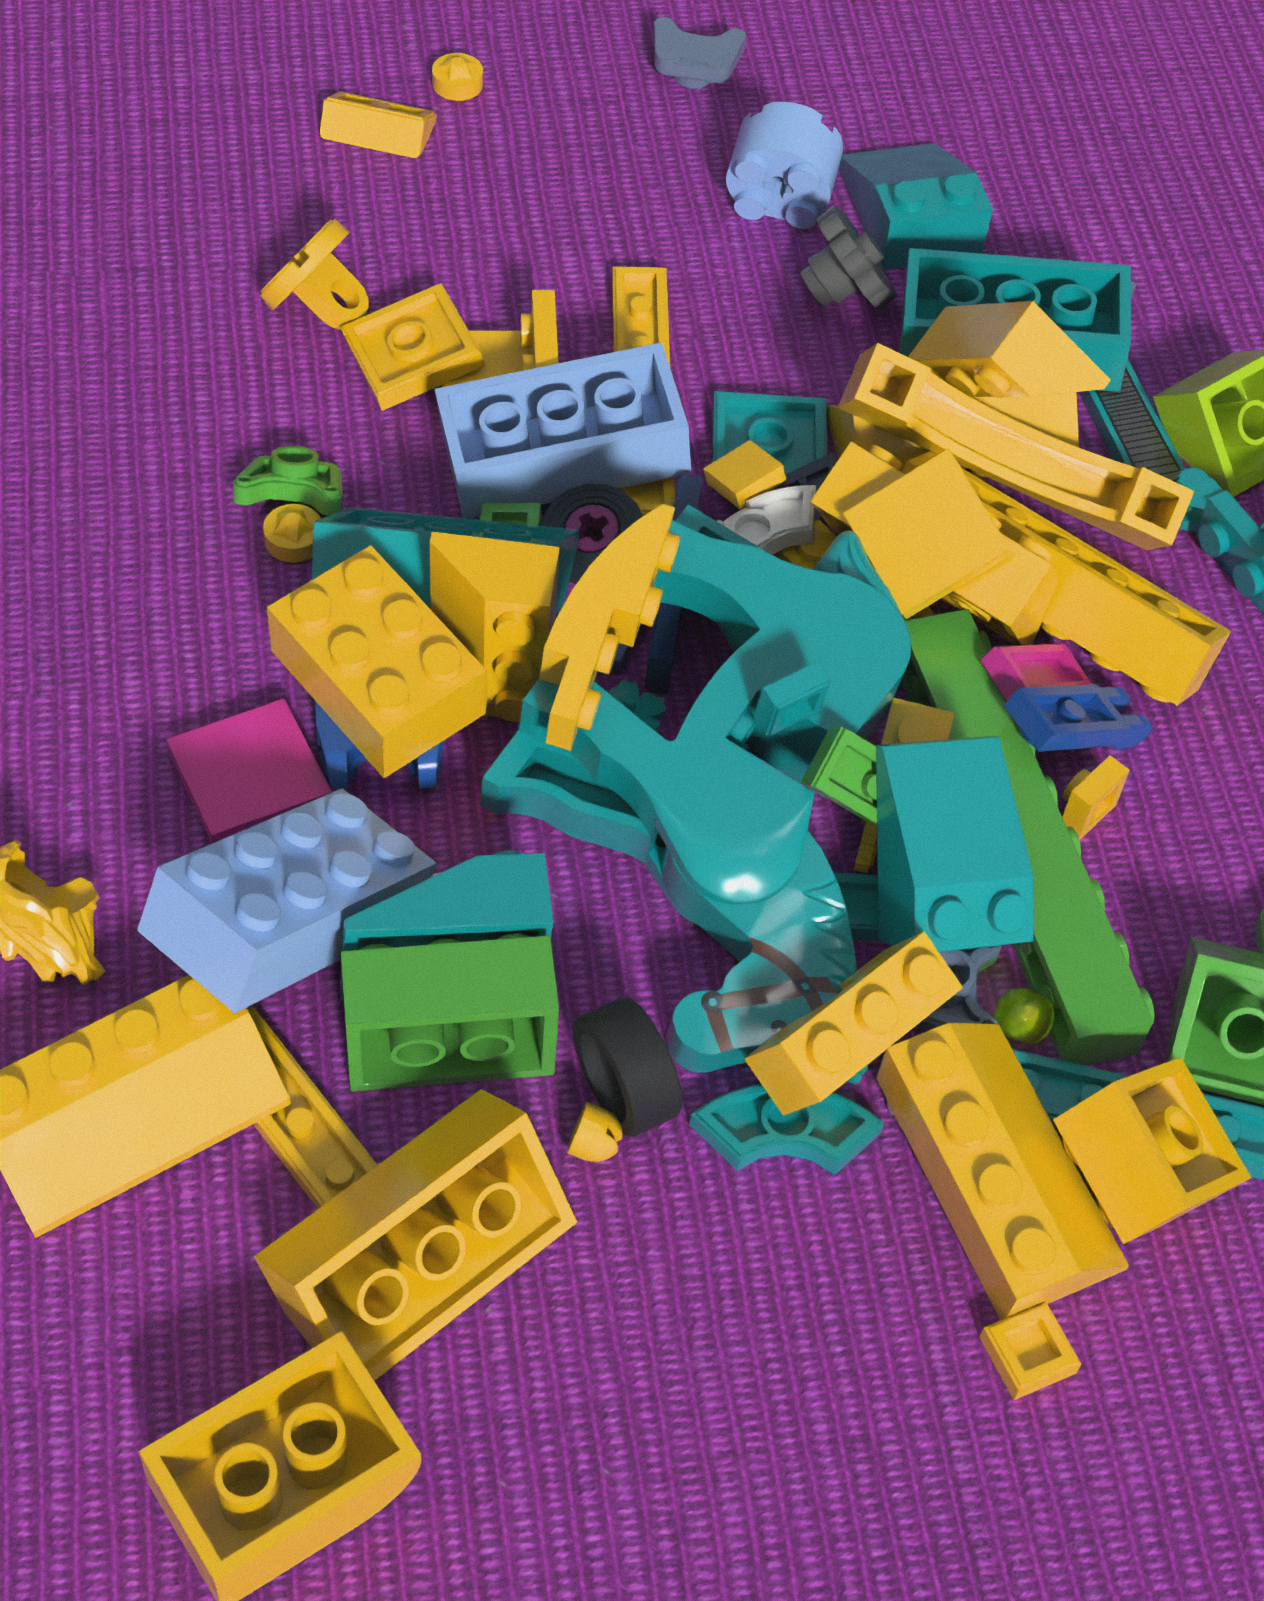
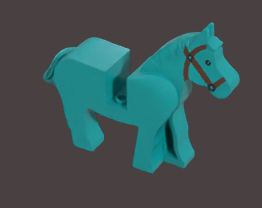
[480,505,911,1084]

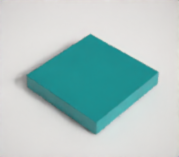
[711,391,827,489]

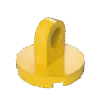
[260,218,369,330]

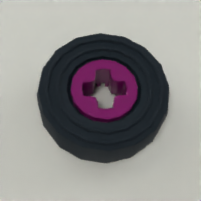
[542,484,643,584]

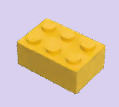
[267,545,487,778]

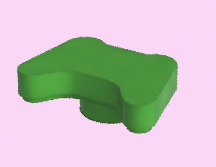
[233,446,342,515]

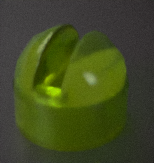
[994,988,1054,1045]

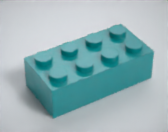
[899,248,1131,392]

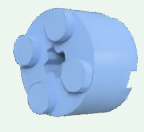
[726,102,843,229]

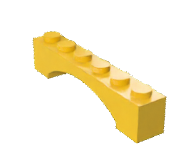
[838,343,1194,551]

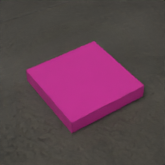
[166,698,332,844]

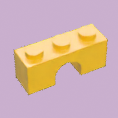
[744,931,963,1116]

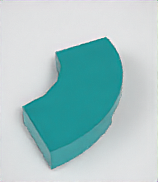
[689,1084,884,1175]

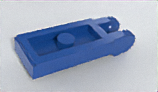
[1004,684,1153,752]

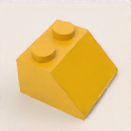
[1053,1057,1252,1244]

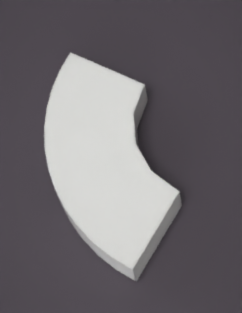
[717,485,816,555]

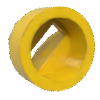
[566,1101,623,1163]

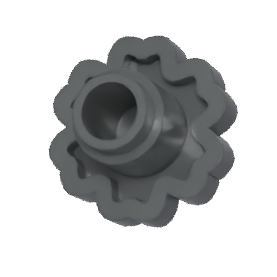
[800,205,898,309]

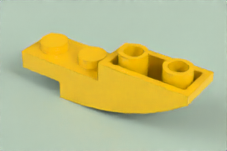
[539,504,681,751]

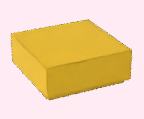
[703,440,787,509]
[979,1301,1081,1400]

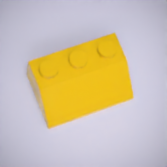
[908,301,1111,398]
[430,532,560,722]

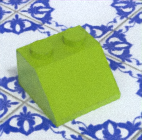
[1153,349,1264,497]

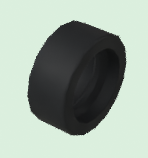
[573,997,683,1137]

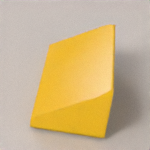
[320,91,437,158]

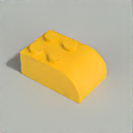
[138,1331,421,1601]

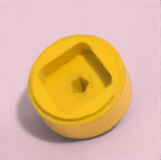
[432,53,483,101]
[263,504,321,563]

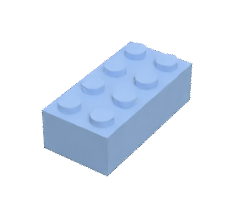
[435,342,691,519]
[137,788,437,1014]

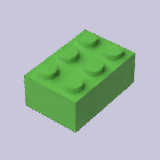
[341,933,559,1092]

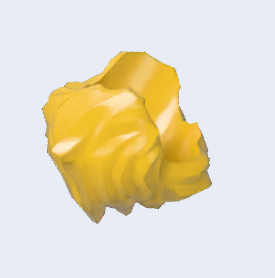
[0,839,105,985]

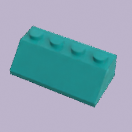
[312,507,580,614]

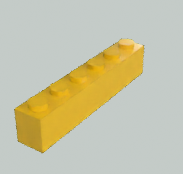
[902,451,1231,706]

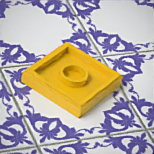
[340,283,485,411]
[843,448,1013,619]

